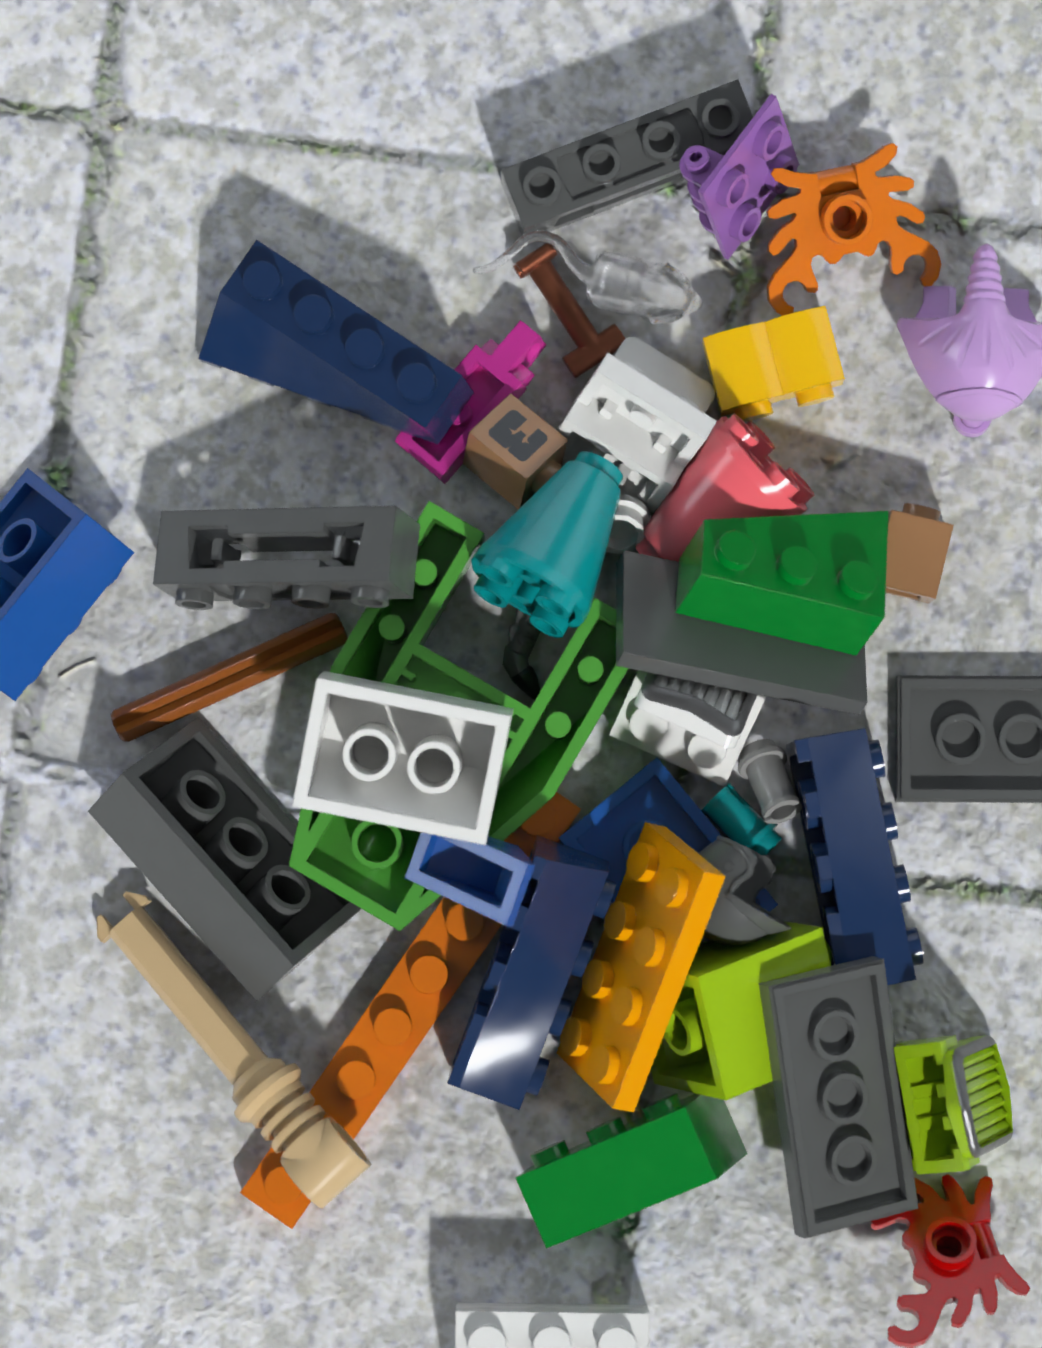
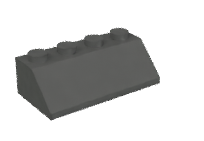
[88,717,361,1001]

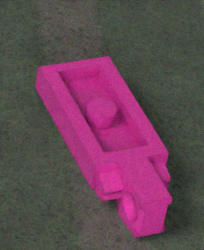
[395,320,546,484]

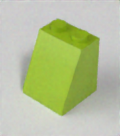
[651,921,832,1100]

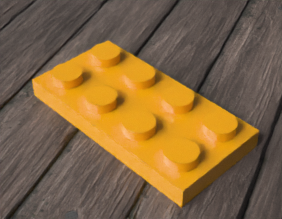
[557,822,726,1112]

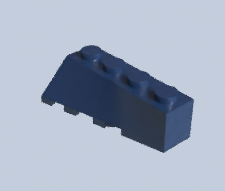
[198,240,474,444]
[786,728,924,985]
[447,835,617,1110]

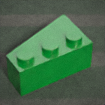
[675,511,889,656]
[515,1093,748,1249]

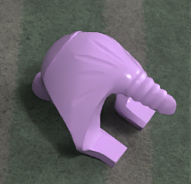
[896,243,1042,437]

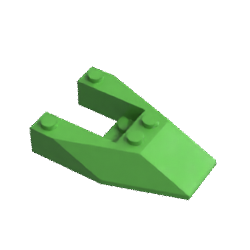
[289,501,629,931]

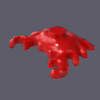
[871,1174,1030,1348]

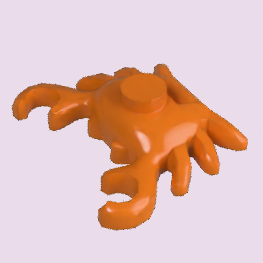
[766,143,941,316]

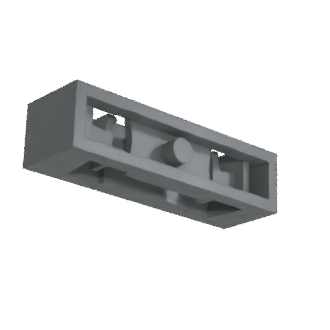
[501,79,753,242]
[153,506,420,610]

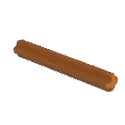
[111,613,348,742]

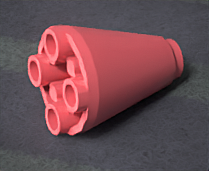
[635,414,815,562]

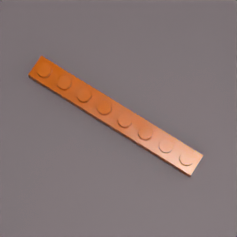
[240,792,581,1229]

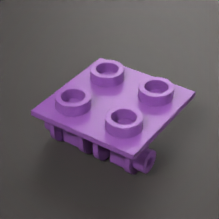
[679,94,799,260]

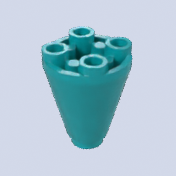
[471,451,623,638]

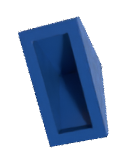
[405,832,535,926]

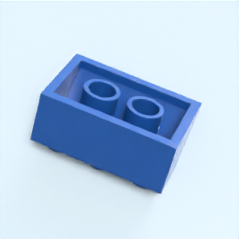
[0,468,134,701]

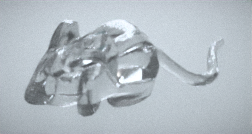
[473,231,704,324]

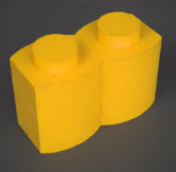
[702,306,845,422]

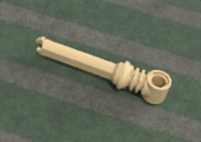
[96,891,371,1209]

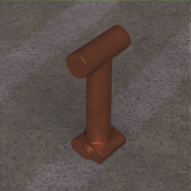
[513,242,625,379]

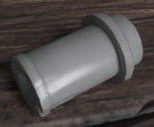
[738,739,802,824]

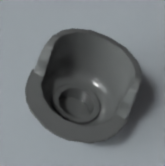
[698,835,792,946]

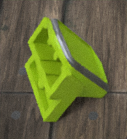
[893,1035,1013,1175]

